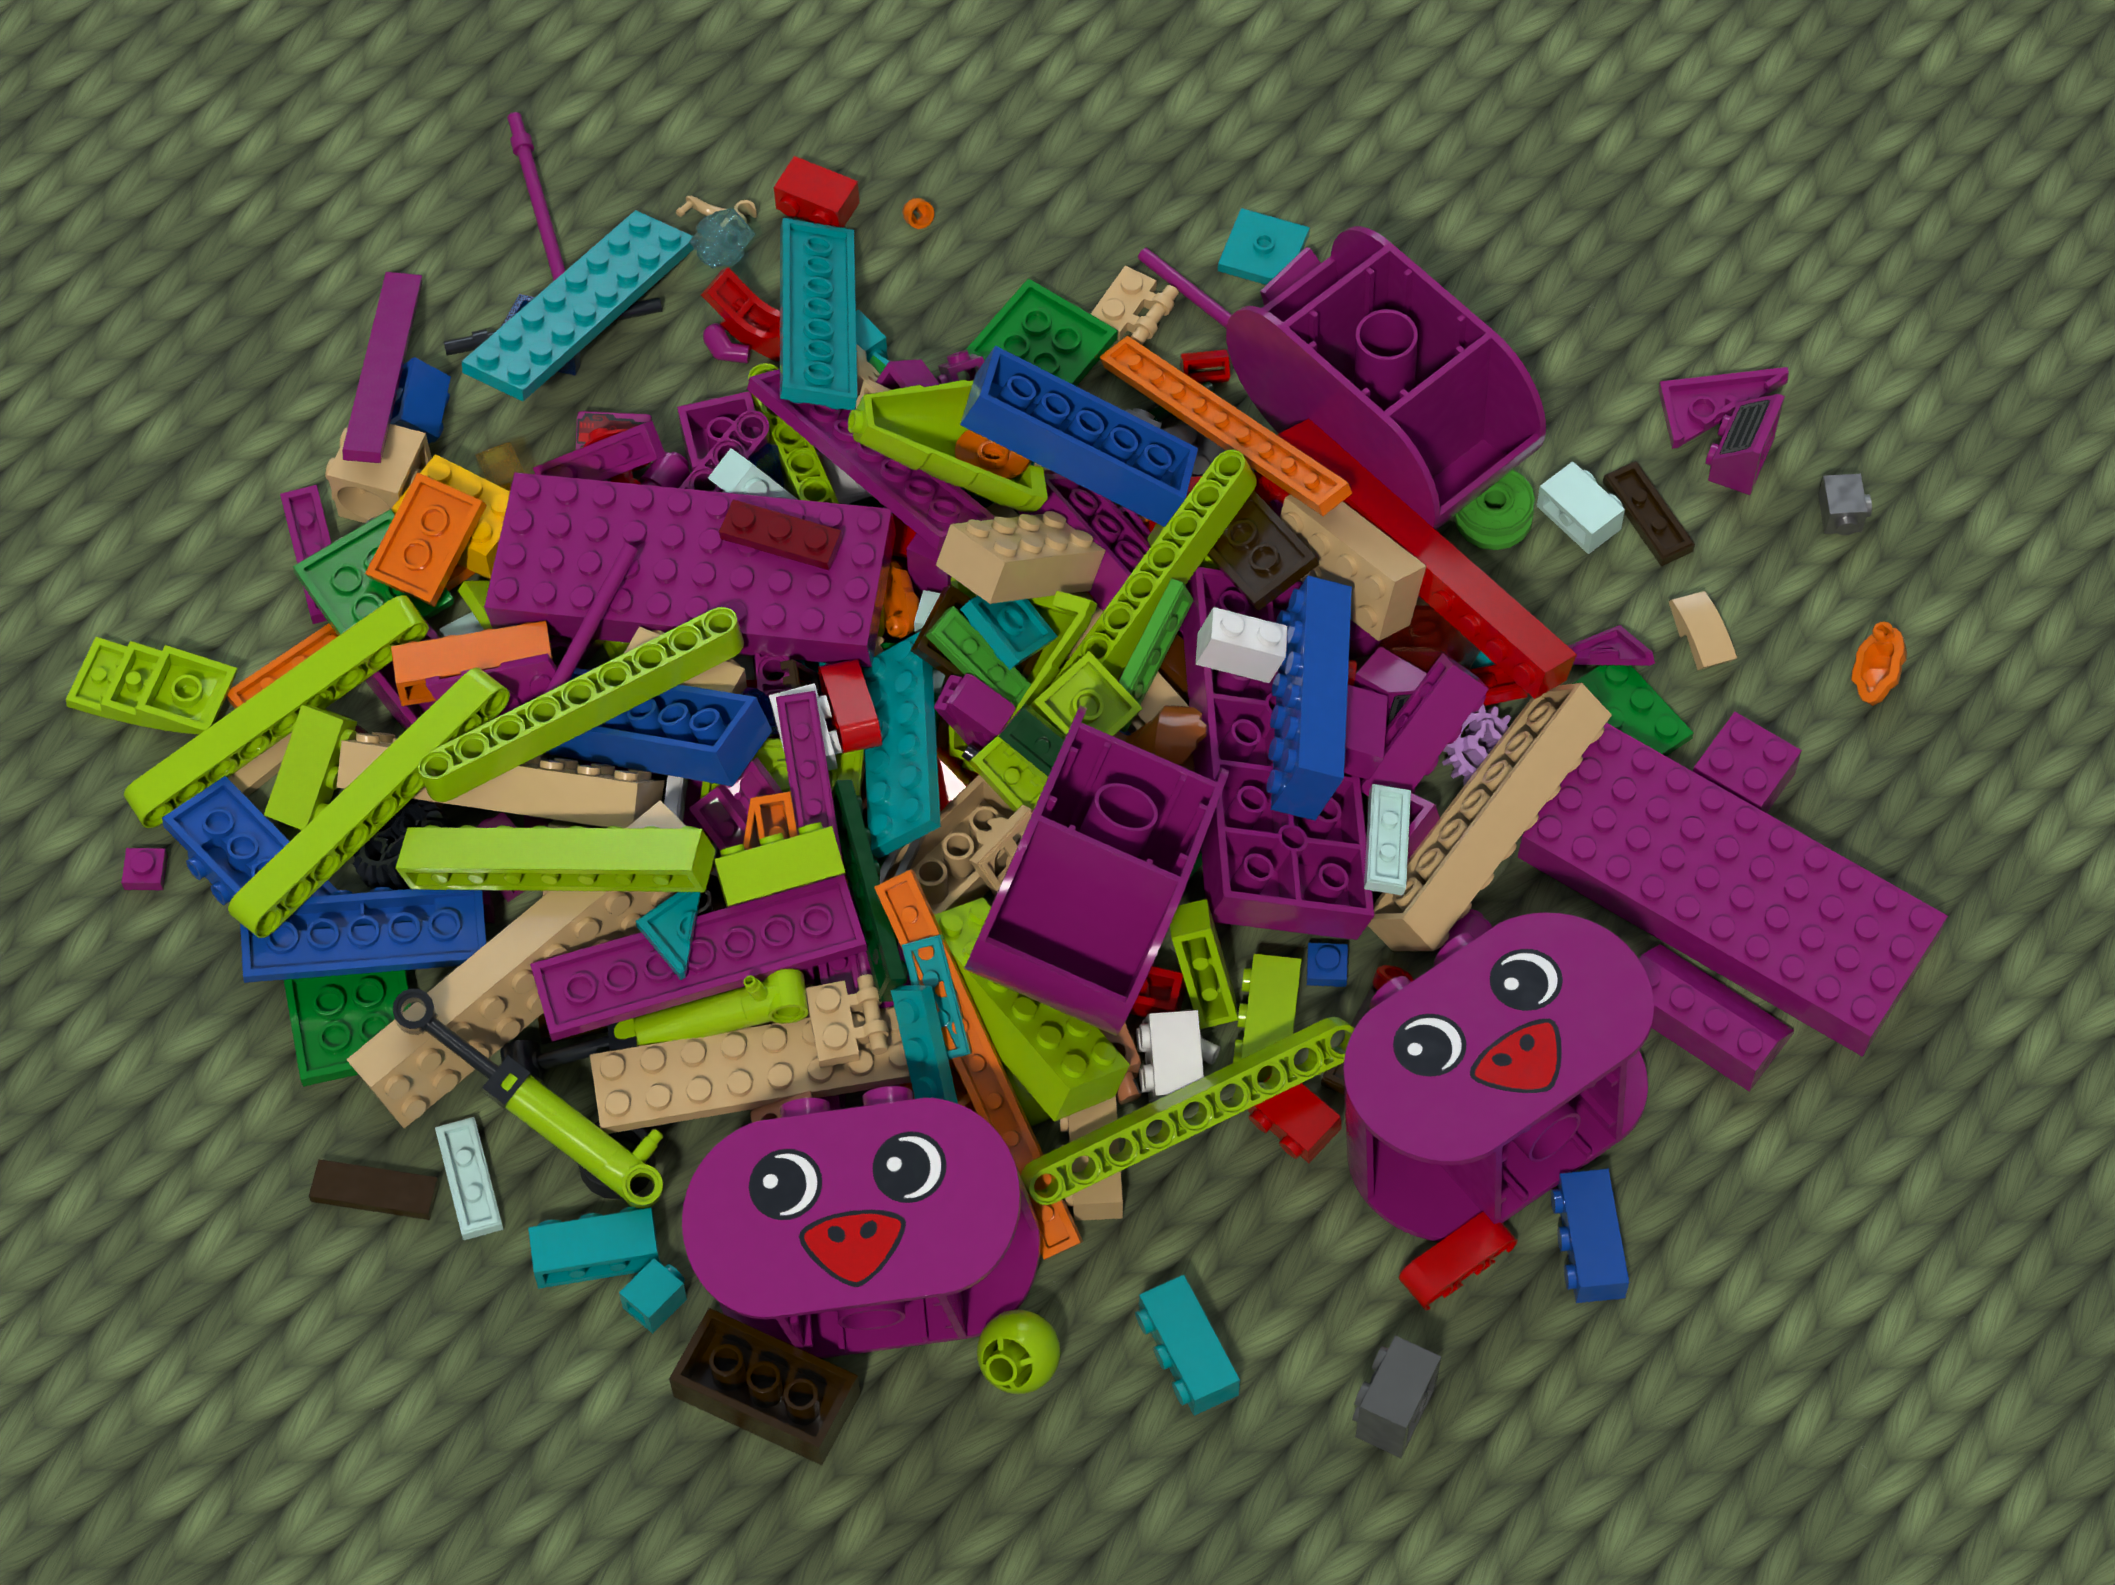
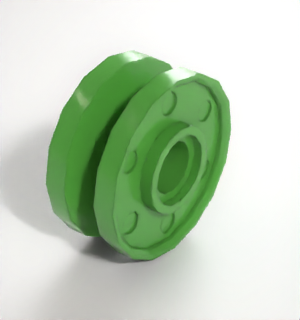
[1454,470,1535,550]

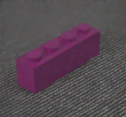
[1360,653,1489,797]

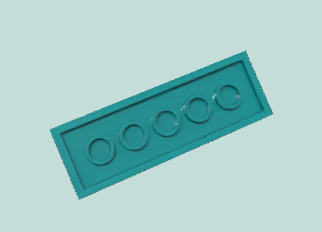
[861,632,941,859]

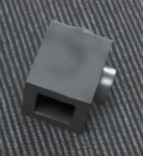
[1818,474,1872,535]

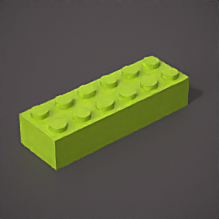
[934,897,1130,1122]

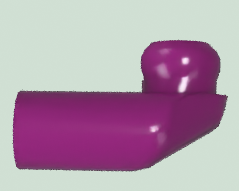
[703,323,751,364]

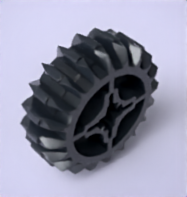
[352,799,453,890]

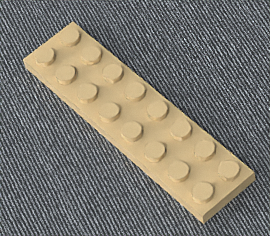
[590,1006,911,1134]

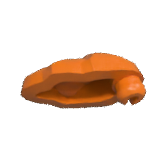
[883,560,920,638]
[1851,621,1907,706]

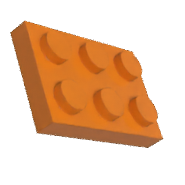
[365,472,487,607]

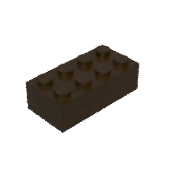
[669,1308,860,1465]

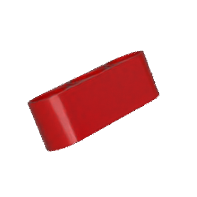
[818,659,882,754]
[1398,1211,1518,1310]

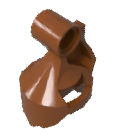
[1113,705,1208,772]

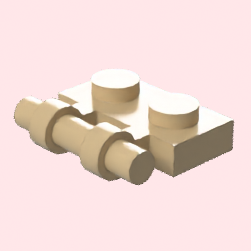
[1091,266,1179,345]
[805,974,889,1068]

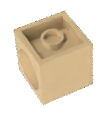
[326,424,432,523]

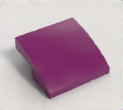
[689,758,784,850]

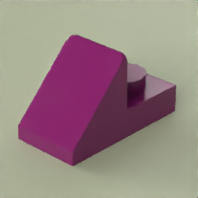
[946,673,1016,751]

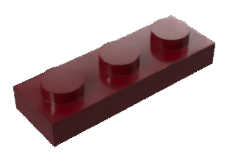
[719,499,843,570]

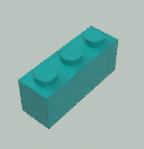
[528,1207,660,1289]
[1135,1275,1240,1416]

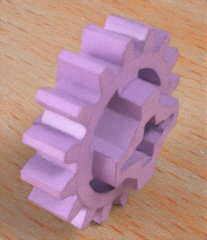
[1442,704,1511,785]

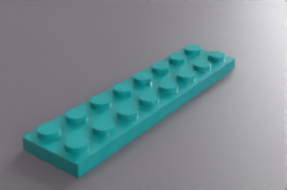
[462,210,695,401]
[780,218,858,410]

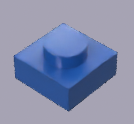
[1306,943,1348,987]

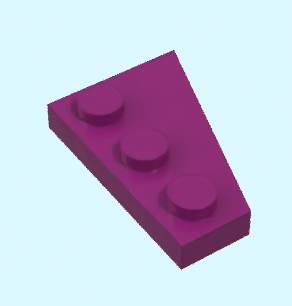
[425,653,557,718]

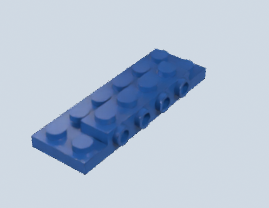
[162,776,338,978]
[240,887,486,983]

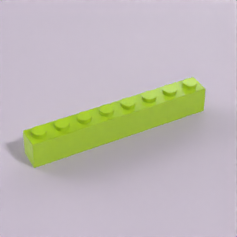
[396,825,716,892]

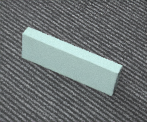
[1364,784,1411,896]
[435,1117,503,1240]

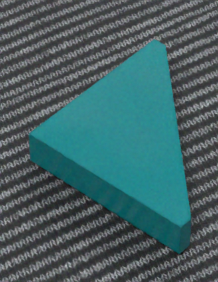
[636,892,701,980]

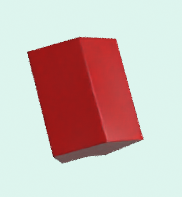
[1180,350,1230,384]

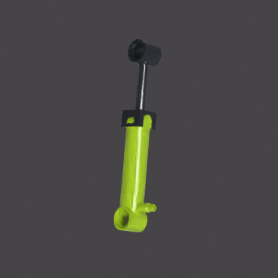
[500,969,809,1084]
[393,989,663,1209]

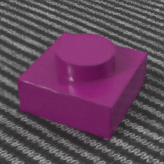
[121,848,168,890]

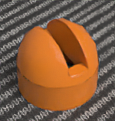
[902,198,934,229]

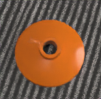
[955,430,1031,480]

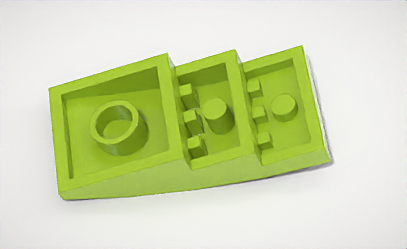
[65,637,238,735]
[969,651,1143,812]

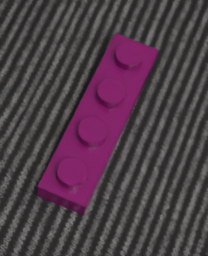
[533,421,666,481]
[280,485,332,624]

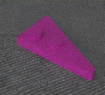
[1658,367,1789,449]

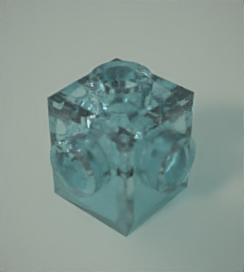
[689,208,756,268]

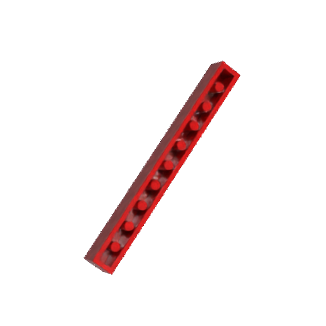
[1277,418,1577,699]

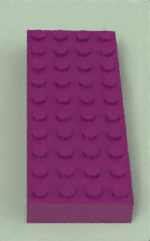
[484,472,896,667]
[1182,567,1375,940]
[1518,723,1948,1057]

